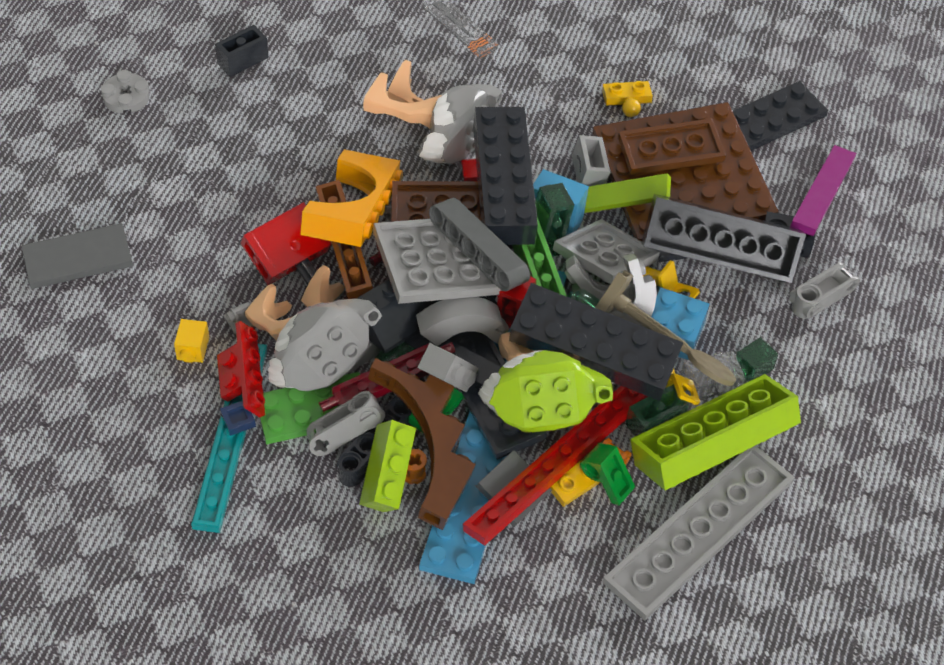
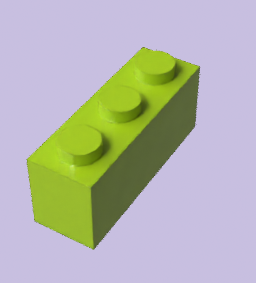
[359,420,416,512]

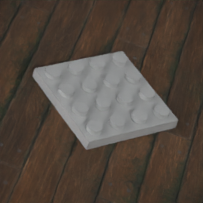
[373,219,502,304]

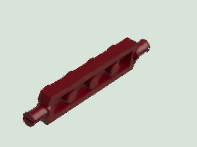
[318,342,456,413]

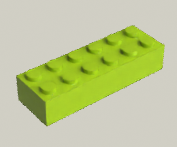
[630,374,801,490]

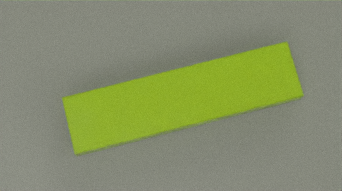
[584,173,671,213]

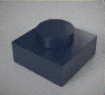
[220,401,256,436]

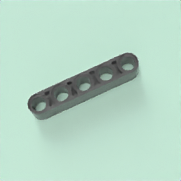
[429,198,530,292]

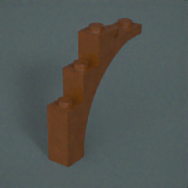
[368,358,476,530]

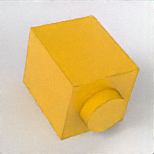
[174,319,210,363]

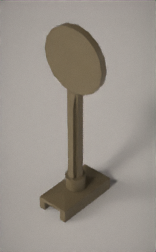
[595,270,736,386]

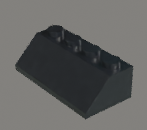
[357,279,442,354]

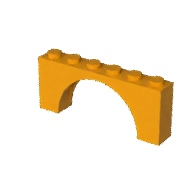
[301,149,403,247]

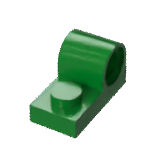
[580,443,635,505]

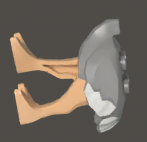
[363,60,503,165]
[245,265,382,391]

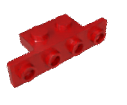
[217,321,265,418]

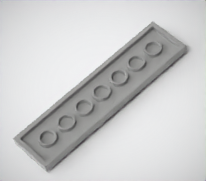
[602,446,795,621]

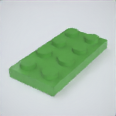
[259,372,360,445]

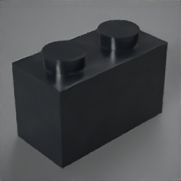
[215,25,269,77]

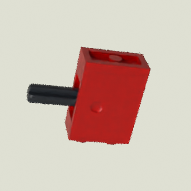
[240,202,332,286]

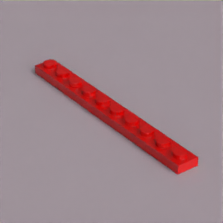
[463,386,651,546]

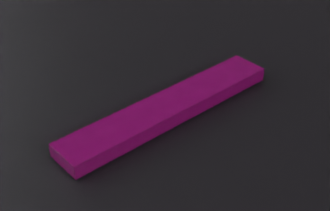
[790,145,857,236]

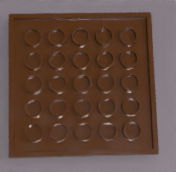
[592,102,779,241]

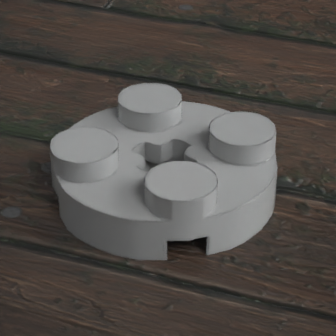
[101,70,149,113]

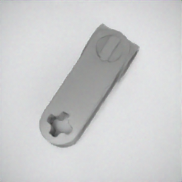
[789,262,860,319]
[307,391,385,456]

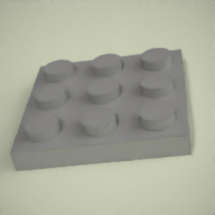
[553,219,660,284]

